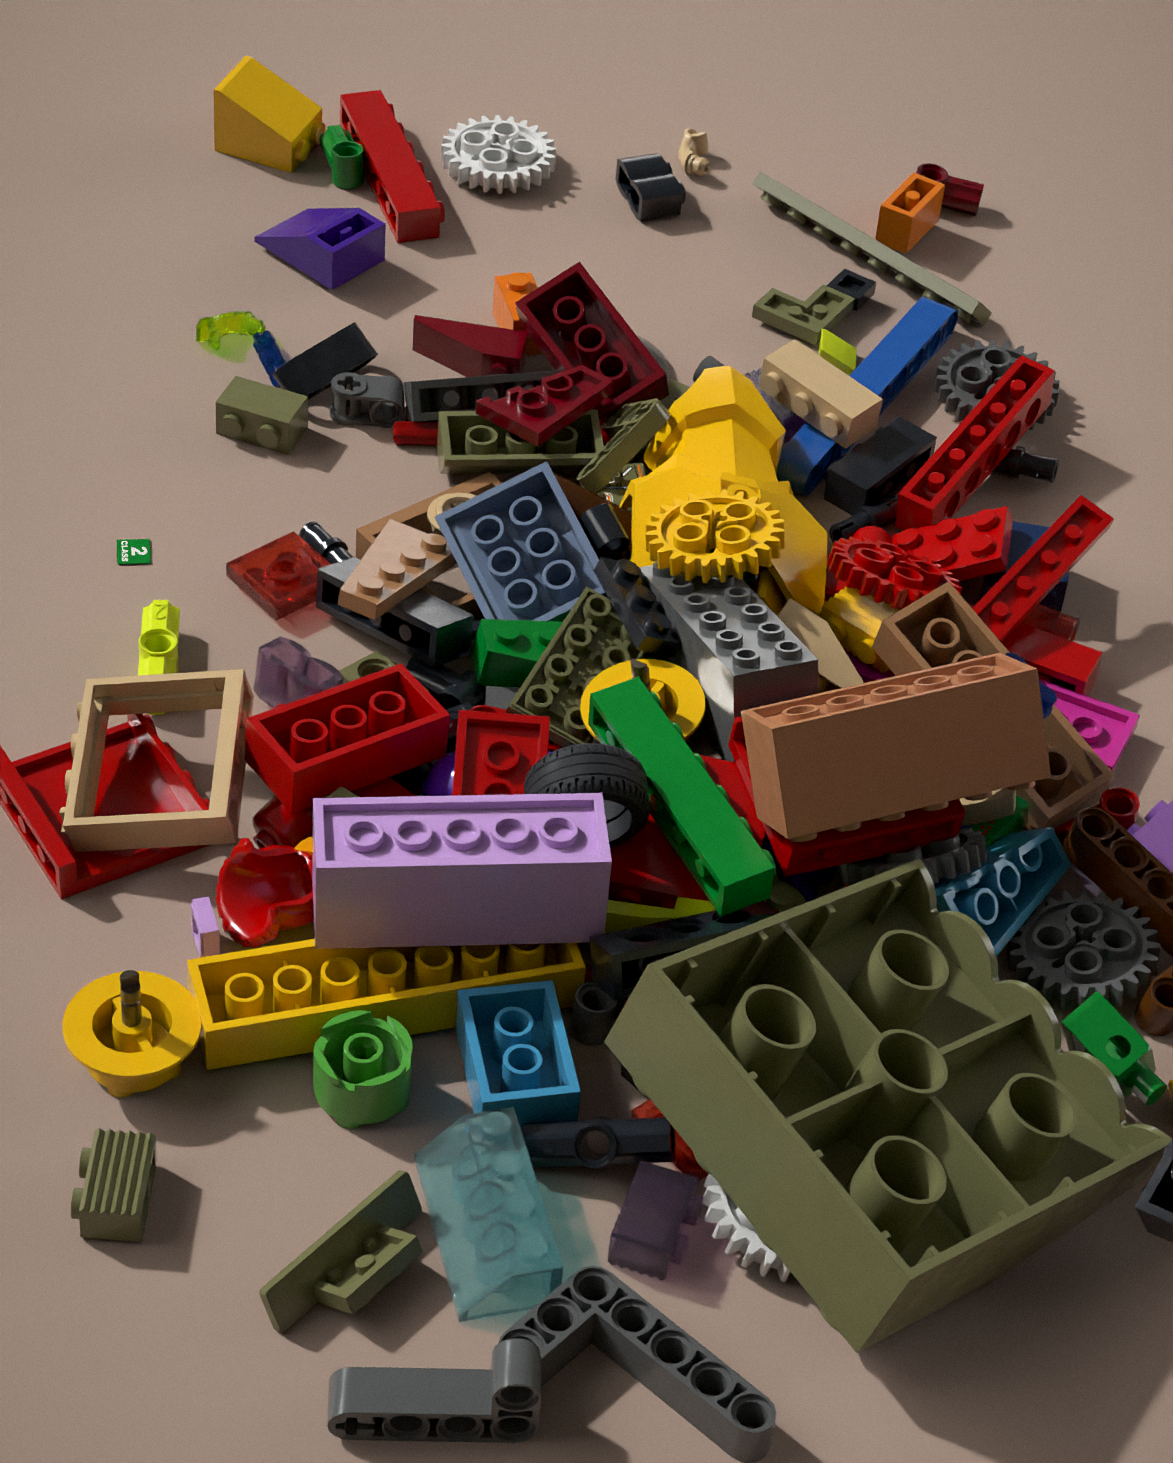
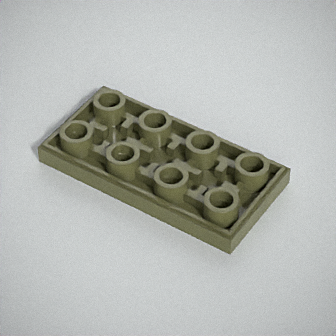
[506,586,648,747]

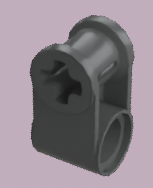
[329,373,405,428]

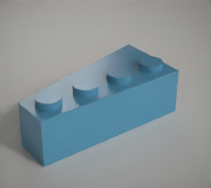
[933,827,1072,956]

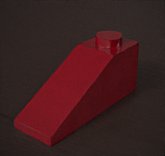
[413,315,528,377]

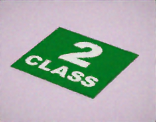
[117,539,151,564]

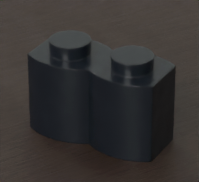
[615,153,686,221]

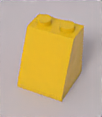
[213,56,326,173]

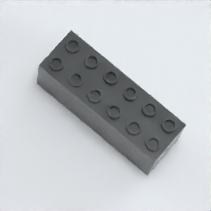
[639,552,818,762]

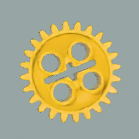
[645,489,785,583]

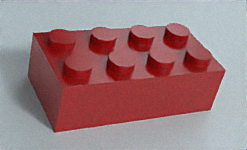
[244,663,450,814]

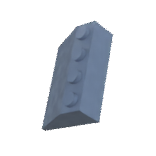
[435,461,609,622]

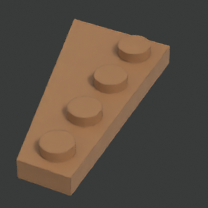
[338,519,457,620]

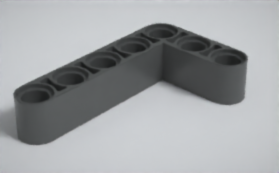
[498,1266,776,1463]

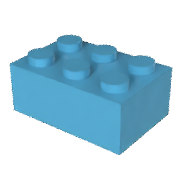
[455,980,581,1140]

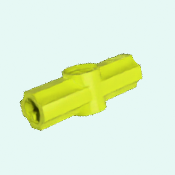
[138,600,180,715]

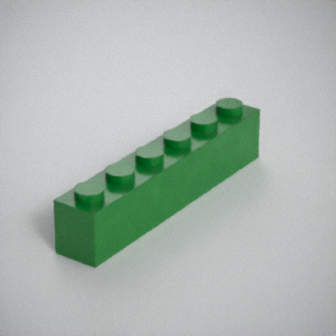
[588,676,776,917]

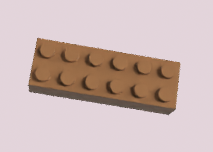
[872,581,1115,831]

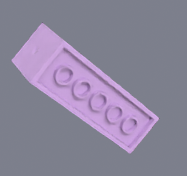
[312,793,612,949]

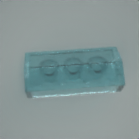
[414,1107,563,1322]

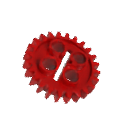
[826,536,962,610]

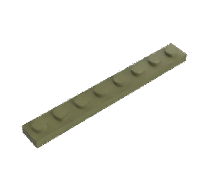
[753,171,992,325]

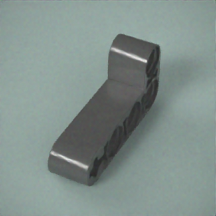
[327,1339,541,1443]

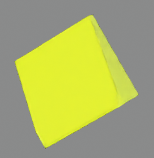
[819,329,857,375]

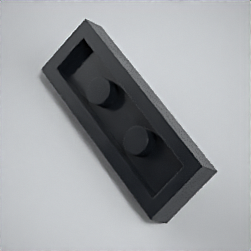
[593,557,681,657]

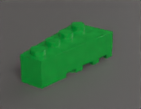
[471,619,656,687]

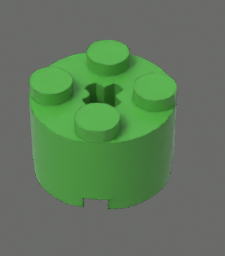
[313,1010,413,1129]

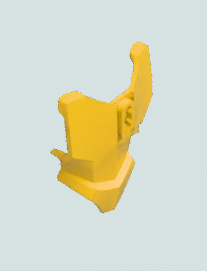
[619,366,827,617]

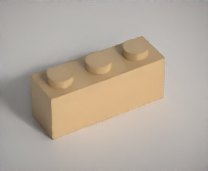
[758,339,883,449]

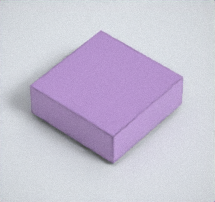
[191,896,220,957]

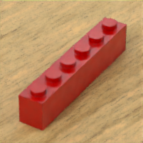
[340,90,445,243]

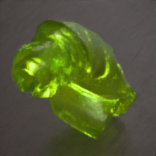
[196,311,266,350]

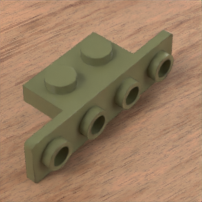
[259,1170,423,1332]

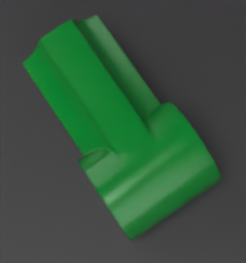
[319,125,364,189]

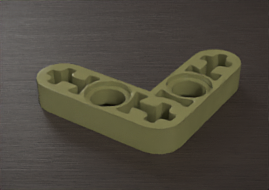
[577,398,671,493]

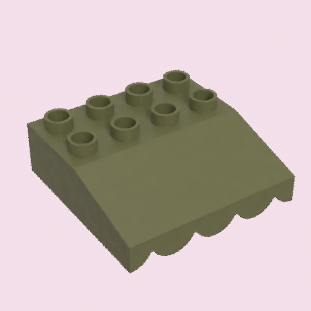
[604,859,1172,1353]

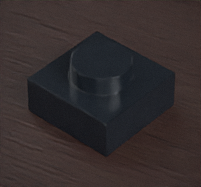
[827,268,876,311]

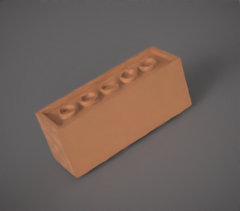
[741,653,1051,842]

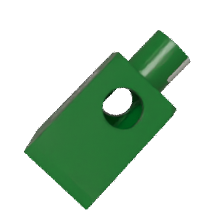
[1061,991,1167,1106]

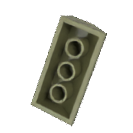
[437,410,604,475]

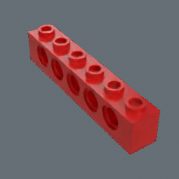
[895,355,1055,531]

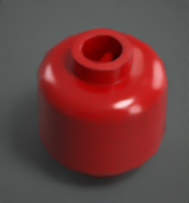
[252,796,313,849]

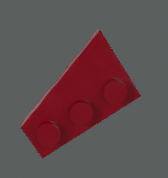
[475,365,613,446]

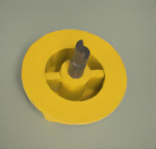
[580,658,706,744]
[62,970,202,1098]

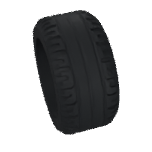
[524,743,650,848]

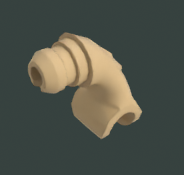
[678,128,710,176]

